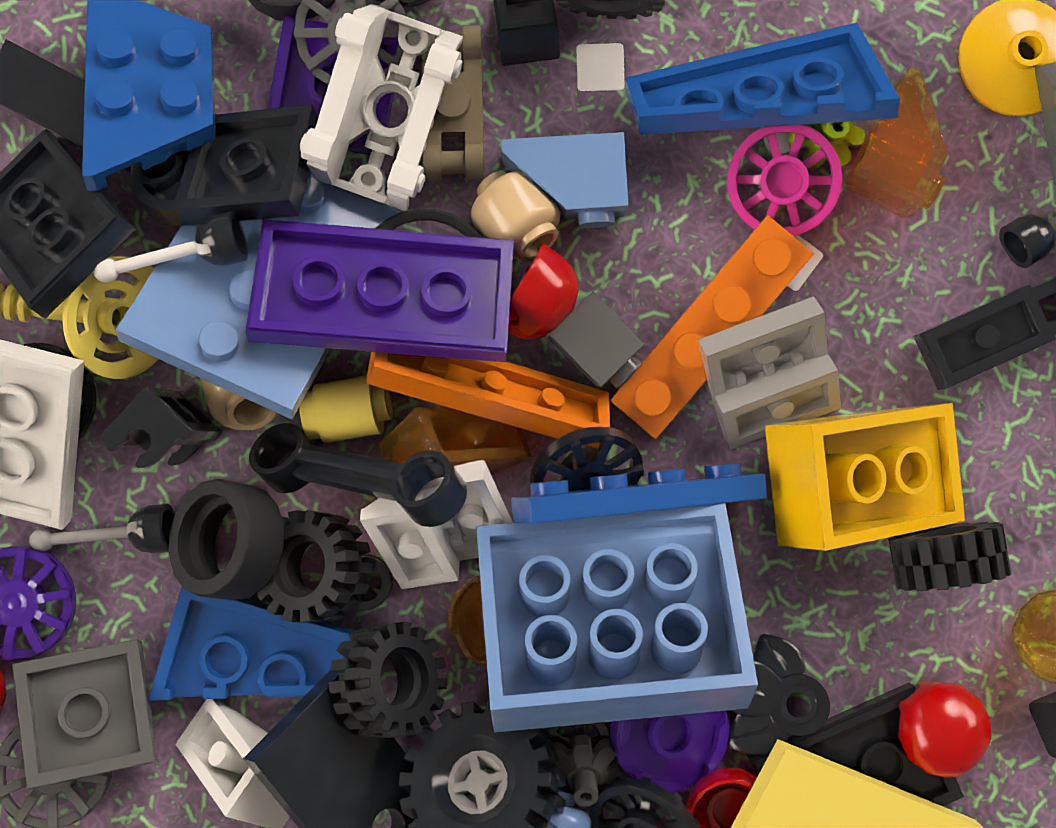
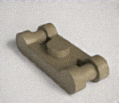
[421,25,484,181]

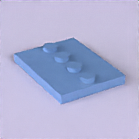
[116,170,400,419]

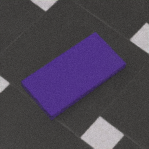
[245,219,514,362]

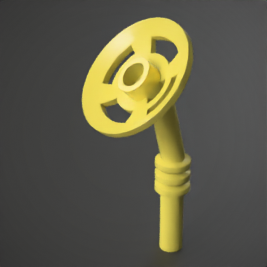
[0,256,158,379]

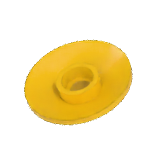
[958,0,1056,116]

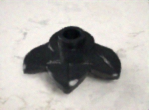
[727,634,830,755]

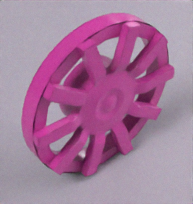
[727,124,842,236]

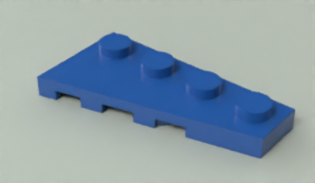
[625,23,900,135]

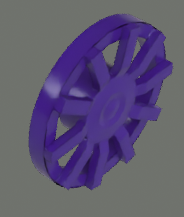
[0,546,77,660]

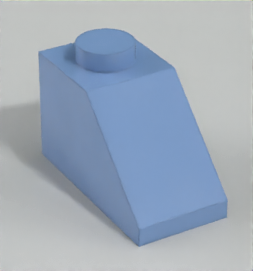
[501,132,628,228]

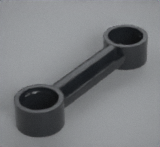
[249,423,467,527]

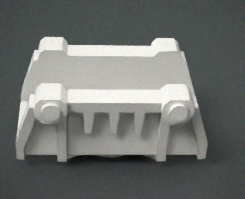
[300,4,463,211]

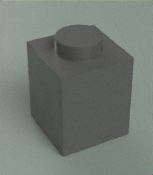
[548,291,645,389]

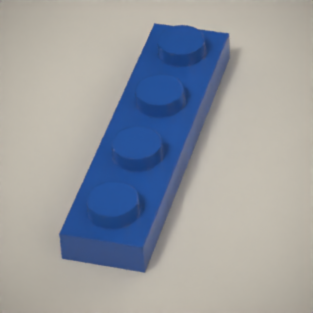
[511,463,767,524]

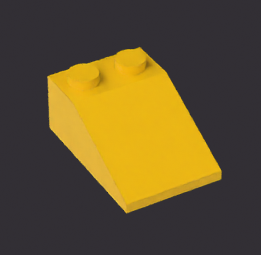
[765,403,965,551]

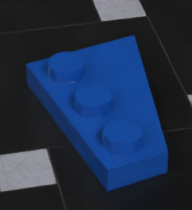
[148,586,355,701]

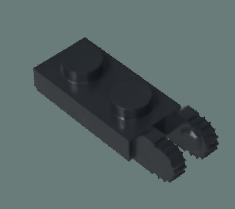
[913,276,1056,390]

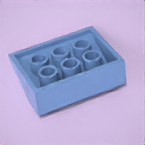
[476,503,758,733]

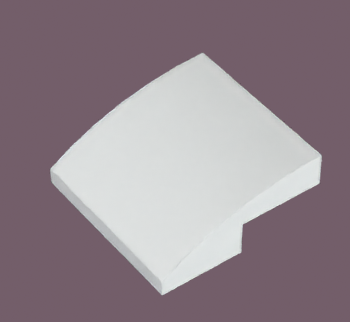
[360,460,513,589]

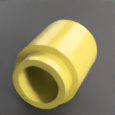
[299,375,393,443]

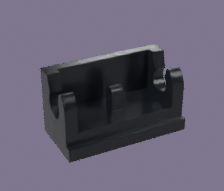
[97,387,222,468]

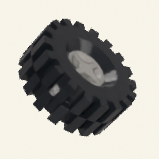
[399,701,567,828]

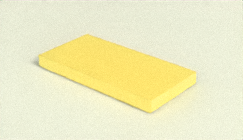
[731,739,984,828]

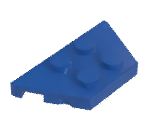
[82,0,215,191]

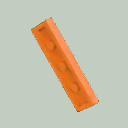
[610,215,814,439]
[366,352,610,449]

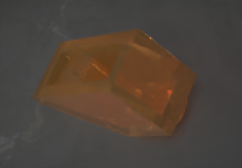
[842,66,948,218]
[379,406,532,475]

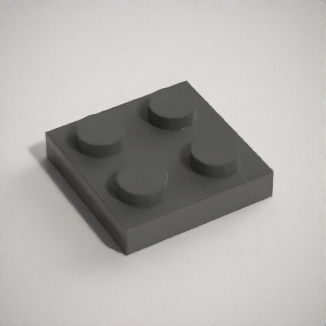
[12,639,159,789]

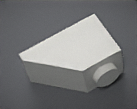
[176,699,290,828]

